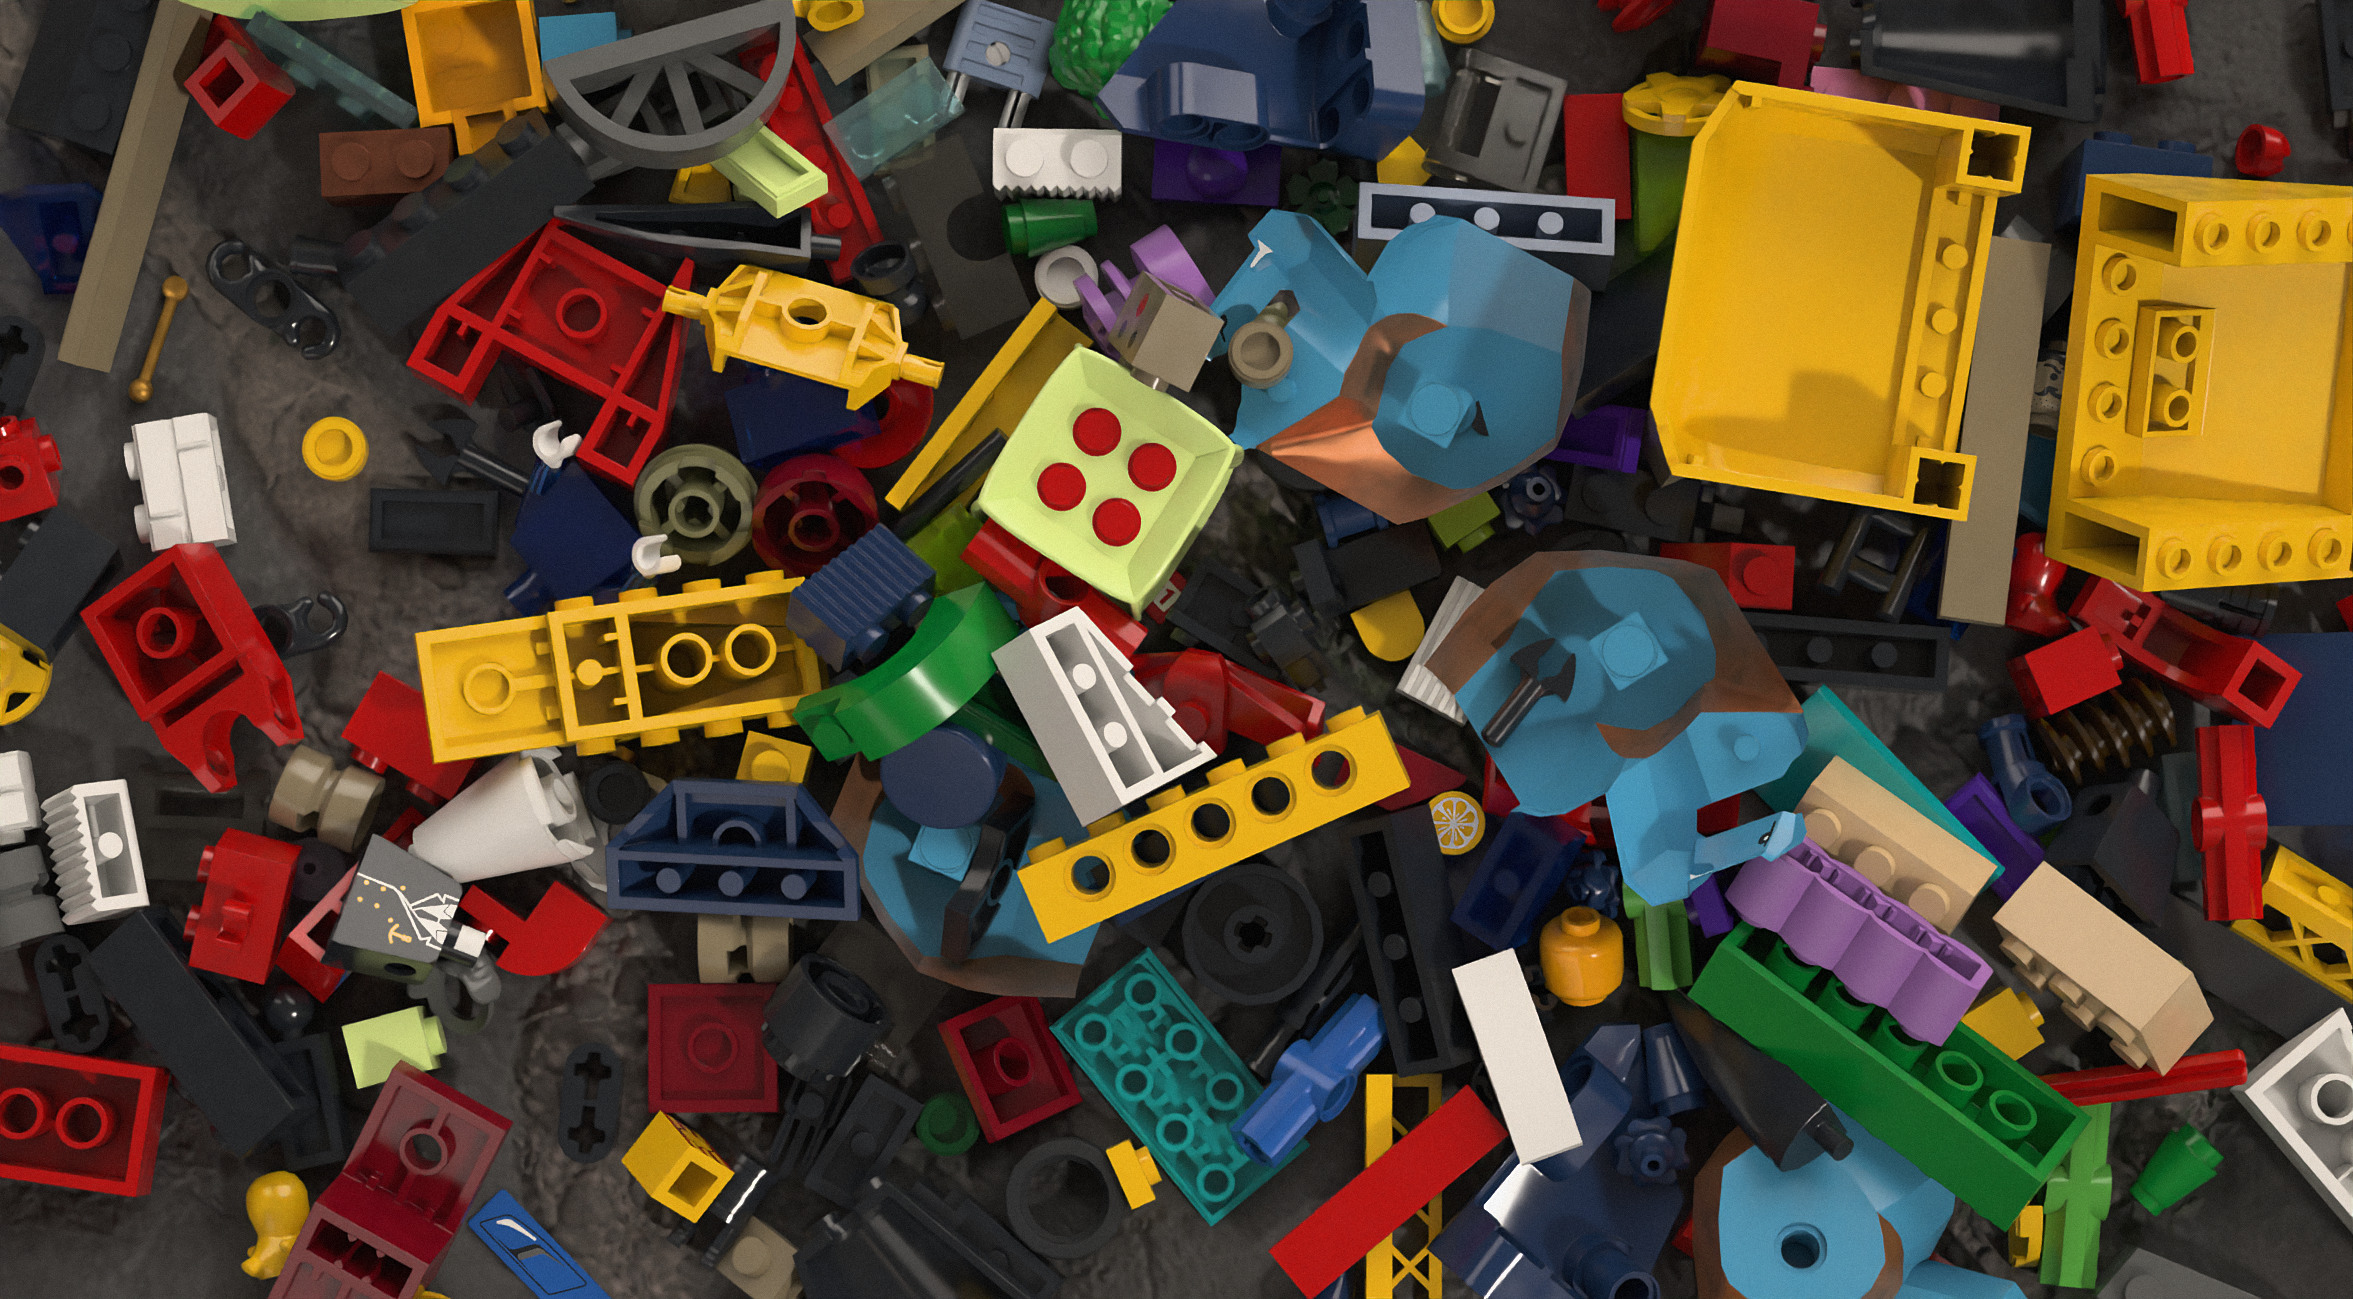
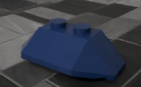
[605,777,861,921]

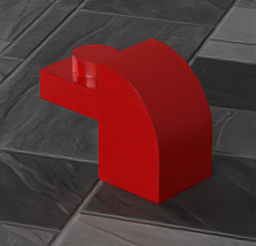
[183,14,296,140]
[458,880,614,976]

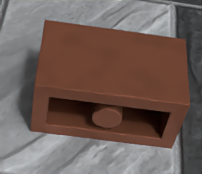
[319,127,458,207]

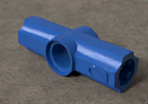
[1230,993,1390,1169]

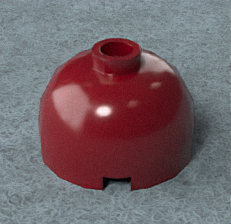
[751,452,880,579]

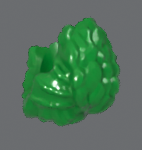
[1049,0,1176,120]

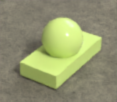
[709,125,828,219]

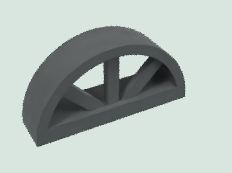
[541,0,796,170]

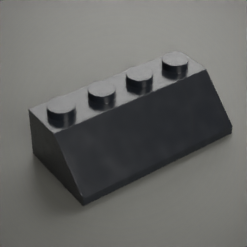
[5,0,160,161]

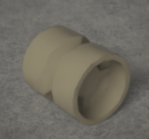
[268,744,385,855]
[698,913,794,983]

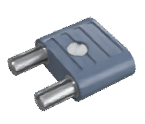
[937,0,1056,128]

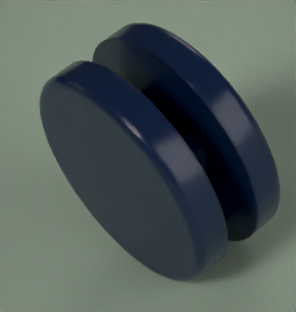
[880,719,1007,830]

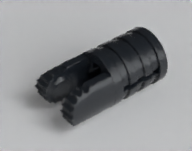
[2159,583,2279,640]
[666,1145,780,1273]

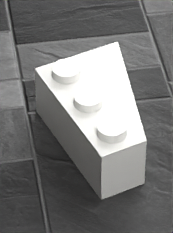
[991,606,1217,827]

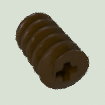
[2031,671,2178,789]

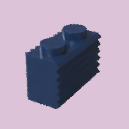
[785,523,937,672]

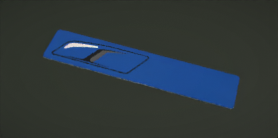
[468,1189,612,1299]

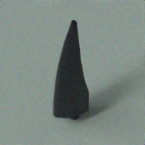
[552,201,841,278]
[1660,989,1854,1172]

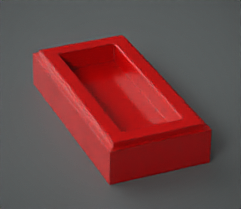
[1562,93,1632,223]

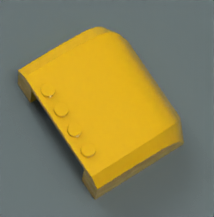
[1649,80,2032,522]

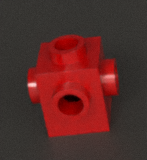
[0,416,63,523]

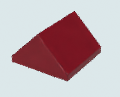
[937,996,1083,1144]

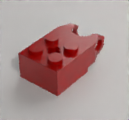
[80,543,305,793]

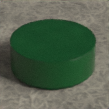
[916,1092,981,1156]

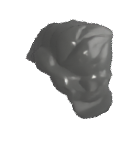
[406,944,502,1035]

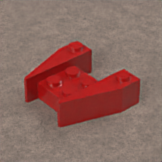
[406,202,699,495]

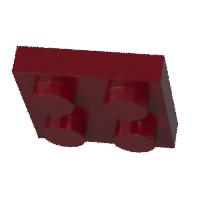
[648,983,779,1113]

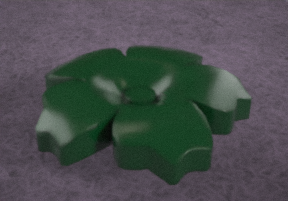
[1285,158,1359,236]

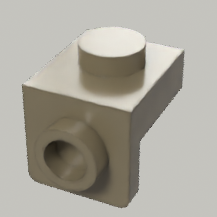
[716,1215,807,1299]

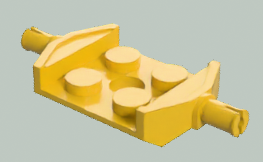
[662,264,945,411]

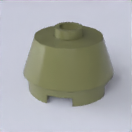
[634,443,758,566]

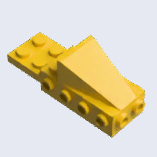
[413,570,829,764]

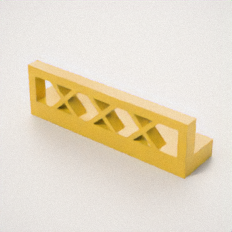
[884,297,1094,544]
[2230,845,2353,1000]
[1364,1073,1442,1299]

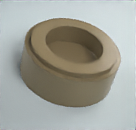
[1228,320,1293,389]

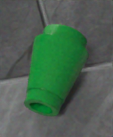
[1001,197,1097,260]
[2128,1121,2225,1217]

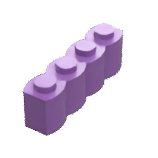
[1724,835,1994,1046]

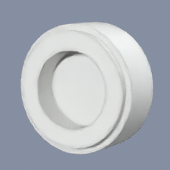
[1035,245,1098,311]

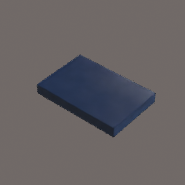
[2231,632,2353,827]

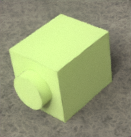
[342,1006,447,1089]

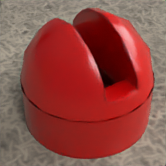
[2235,124,2292,177]

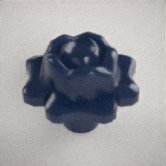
[1491,463,1568,537]
[1564,847,1623,919]
[1614,1115,1690,1187]

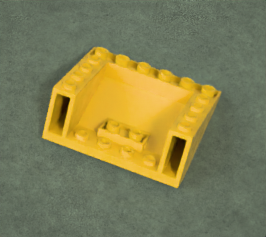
[2044,173,2353,592]

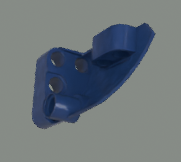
[1094,0,1425,163]
[1426,1022,1685,1299]

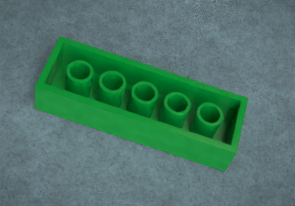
[1687,920,2092,1233]

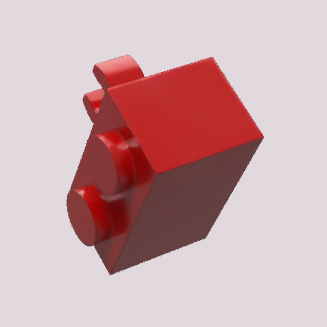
[183,827,303,985]

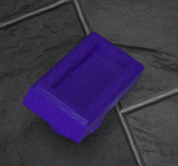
[1151,138,1282,209]
[1542,403,1646,474]
[1942,771,2047,903]

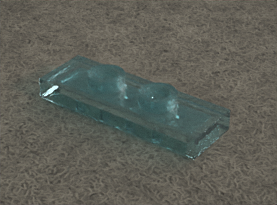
[245,10,421,129]

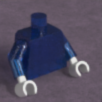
[503,420,681,618]

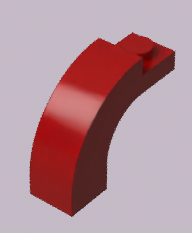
[2066,573,2303,730]

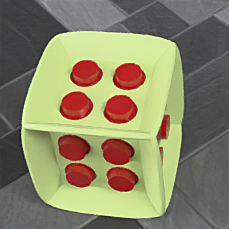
[970,343,1244,621]

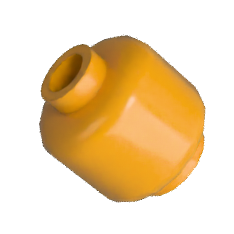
[1539,906,1624,1007]

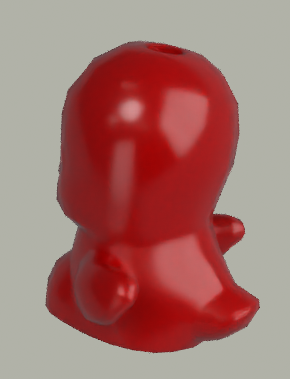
[2002,531,2071,640]

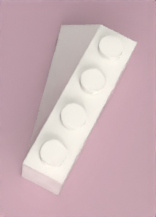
[2230,1008,2353,1234]

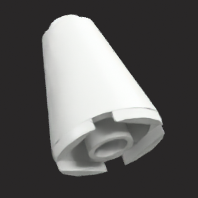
[408,747,596,883]

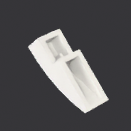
[1452,948,1583,1167]

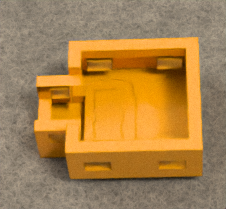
[401,0,553,156]

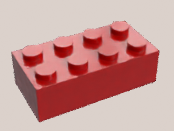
[0,1042,170,1197]

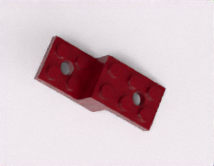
[1694,0,1827,92]
[267,1060,514,1299]

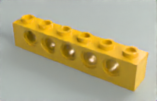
[1017,705,1411,944]

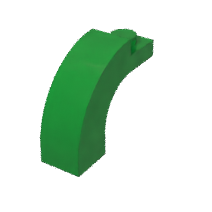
[792,581,1020,762]

